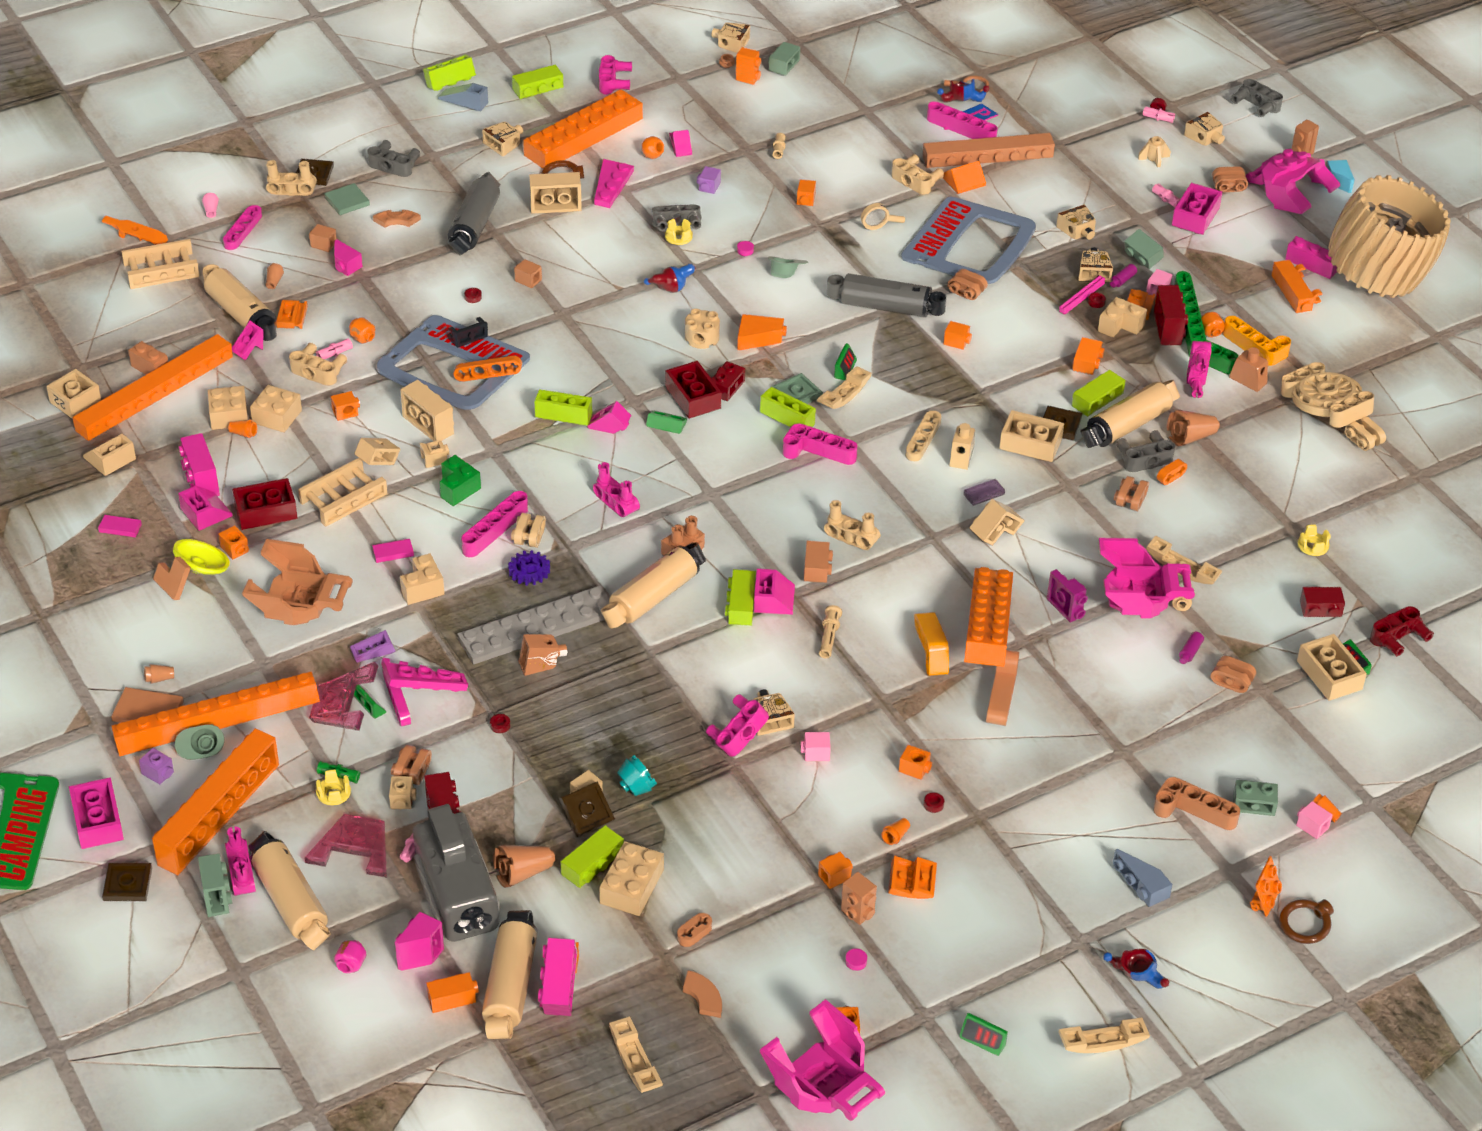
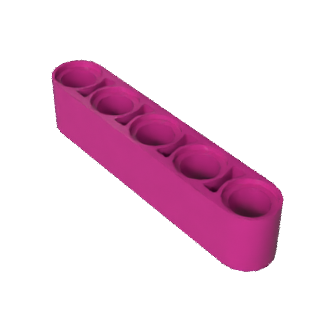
[927,101,998,139]
[461,491,528,557]

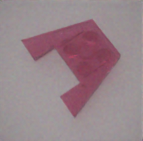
[309,661,379,731]
[304,814,387,878]

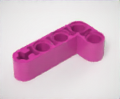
[783,423,858,465]

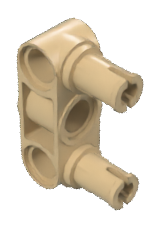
[892,154,944,195]
[266,160,317,196]
[289,343,347,386]
[824,500,881,550]

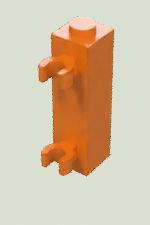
[1271,260,1323,313]

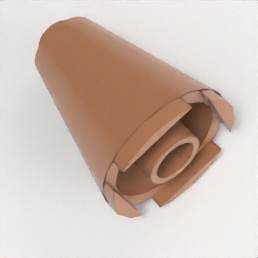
[1167,410,1220,446]
[493,845,555,888]

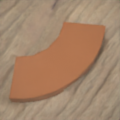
[373,210,421,228]
[683,970,722,1018]

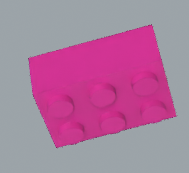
[1172,182,1223,235]
[178,433,220,496]
[69,777,124,849]
[538,938,577,1016]

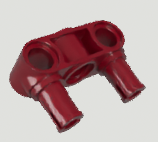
[1370,606,1434,657]

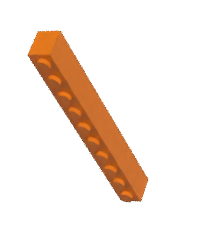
[73,334,233,441]
[111,671,320,756]

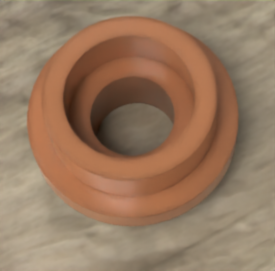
[719,54,735,68]

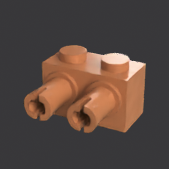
[661,515,705,556]

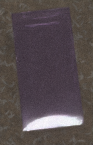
[963,479,1005,506]

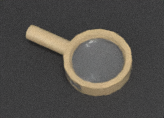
[861,203,905,230]

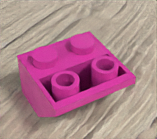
[178,486,233,531]
[754,569,795,615]
[395,912,444,971]

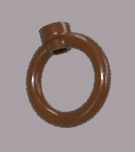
[541,160,584,179]
[1279,899,1334,944]

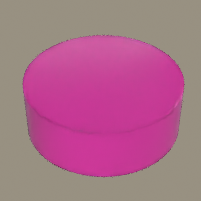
[737,241,754,256]
[845,948,867,971]

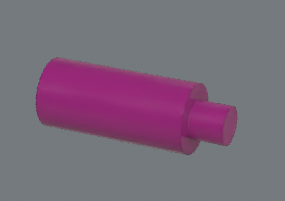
[1110,264,1137,288]
[1179,631,1204,664]

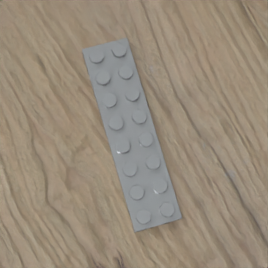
[457,585,609,665]

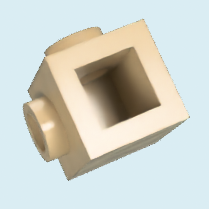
[389,776,416,810]

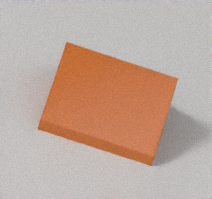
[943,161,986,194]

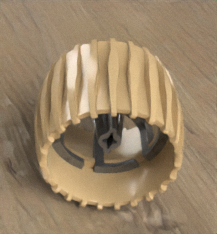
[1328,175,1451,298]

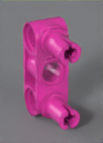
[599,55,632,95]
[1186,341,1211,398]
[593,462,640,517]
[706,694,769,757]
[225,826,256,896]

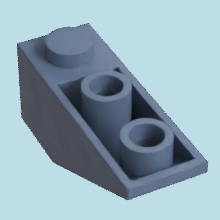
[438,83,488,111]
[1113,849,1173,907]

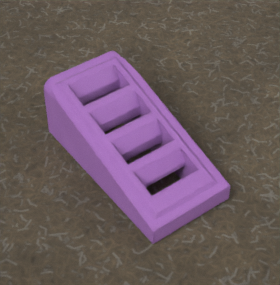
[350,630,395,663]

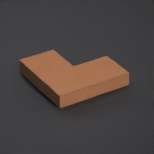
[153,557,191,600]

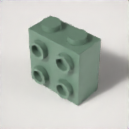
[198,853,232,917]

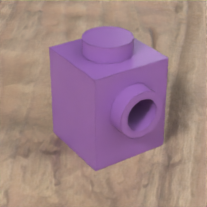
[697,166,721,194]
[139,748,174,785]

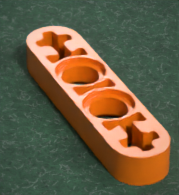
[453,356,522,382]

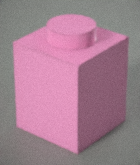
[1146,269,1173,296]
[801,732,830,761]
[1296,801,1332,839]

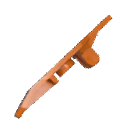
[102,216,168,245]

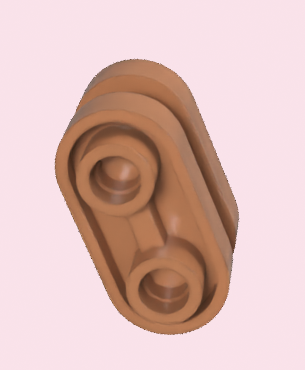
[1212,167,1248,192]
[947,269,988,300]
[1114,476,1149,511]
[1211,656,1257,693]
[391,745,432,785]

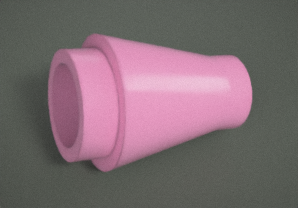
[202,192,219,218]

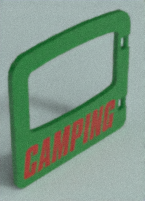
[0,773,59,890]

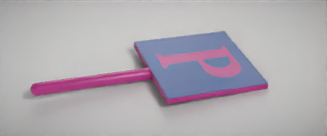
[944,104,998,130]

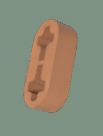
[677,913,712,947]

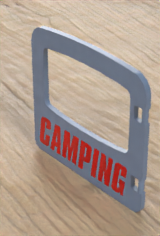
[901,197,1036,284]
[377,315,530,410]

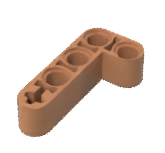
[986,650,1020,726]
[1153,777,1240,830]

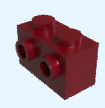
[711,361,745,402]
[1300,587,1345,617]

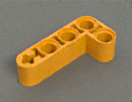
[1223,316,1291,366]
[914,612,949,676]

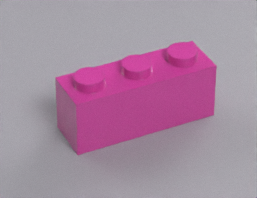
[1285,236,1337,279]

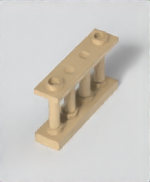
[122,239,200,289]
[298,458,387,527]

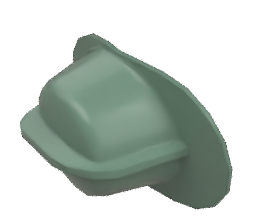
[767,256,808,278]
[175,725,225,760]

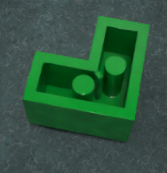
[440,455,481,507]

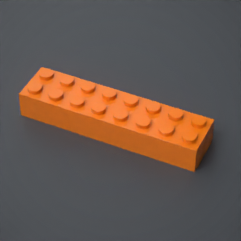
[523,89,643,168]
[964,567,1013,667]
[152,728,279,875]

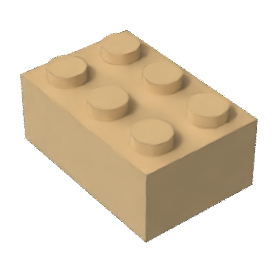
[529,172,582,214]
[400,380,454,441]
[999,410,1064,462]
[1297,634,1367,701]
[600,841,664,916]

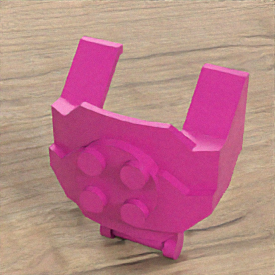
[1246,149,1340,214]
[1099,538,1195,619]
[760,999,885,1121]

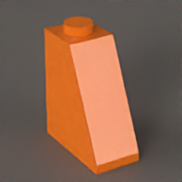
[737,314,787,350]

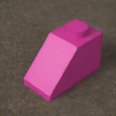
[334,240,363,276]
[587,401,631,434]

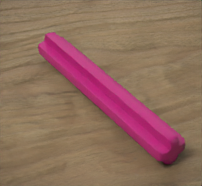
[1059,275,1105,314]

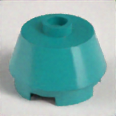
[617,755,657,796]

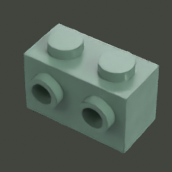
[768,42,800,76]
[1124,229,1164,269]
[1233,780,1278,816]

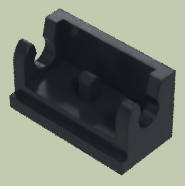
[447,317,488,348]

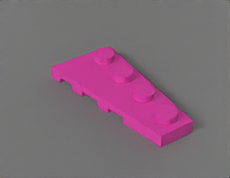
[594,159,634,208]
[381,657,468,692]

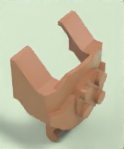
[242,539,353,625]

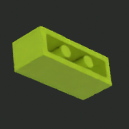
[423,54,476,91]
[512,64,564,99]
[1072,370,1126,417]
[760,387,816,427]
[534,389,592,426]
[725,569,756,626]
[561,825,624,888]

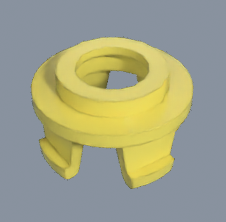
[665,219,693,245]
[1298,524,1331,556]
[316,770,351,805]

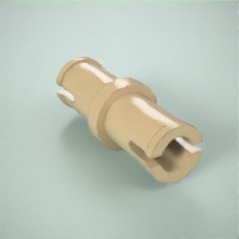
[773,133,786,159]

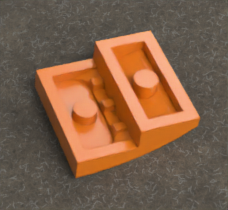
[888,856,937,899]

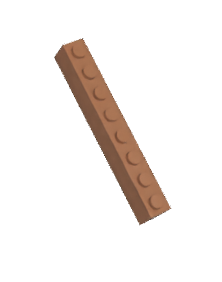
[922,133,1055,168]

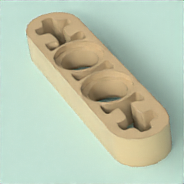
[906,411,942,461]

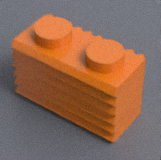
[736,47,761,85]
[1073,337,1105,375]

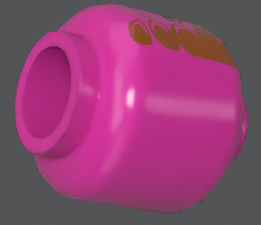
[334,940,367,973]

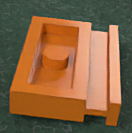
[1127,289,1156,320]
[276,300,308,329]

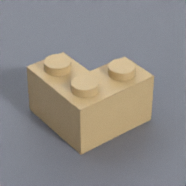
[1098,297,1147,337]
[970,499,1025,546]
[400,553,444,605]

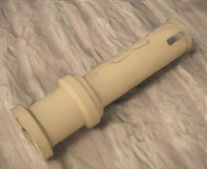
[819,605,842,658]

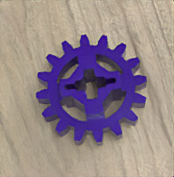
[508,550,550,586]

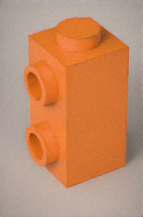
[426,972,479,1013]

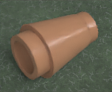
[266,263,284,289]
[144,664,174,684]

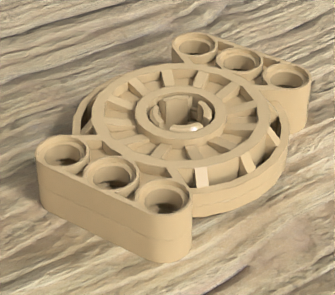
[1281,362,1374,428]

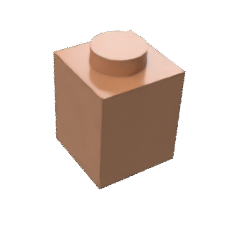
[309,224,337,252]
[514,259,542,289]

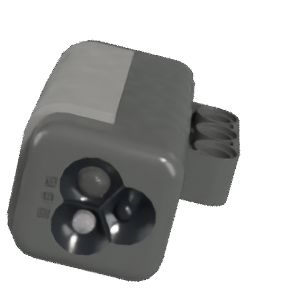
[413,804,500,942]

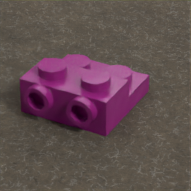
[1047,569,1088,622]

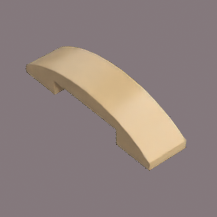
[817,366,871,409]
[1146,536,1222,584]
[609,1016,663,1093]
[1058,1018,1150,1053]

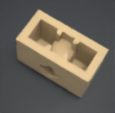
[355,438,400,465]

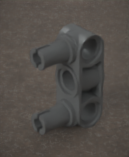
[1231,79,1283,117]
[367,140,420,177]
[652,204,702,231]
[1116,430,1175,472]

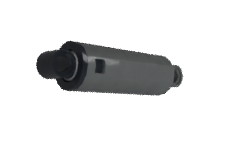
[447,172,501,255]
[827,273,946,318]

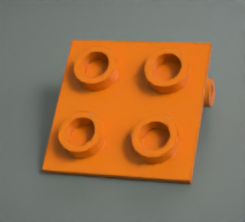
[1250,856,1282,917]

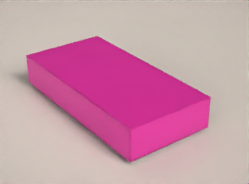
[98,515,142,538]
[372,539,414,563]

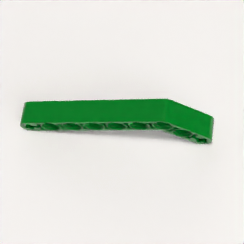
[1174,271,1238,374]

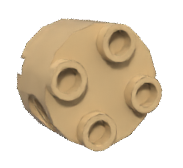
[685,308,720,349]

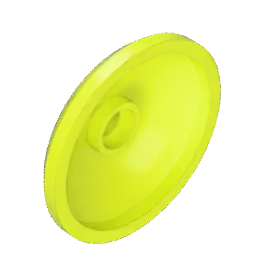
[173,539,230,575]

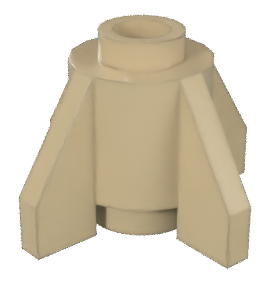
[1138,136,1171,167]

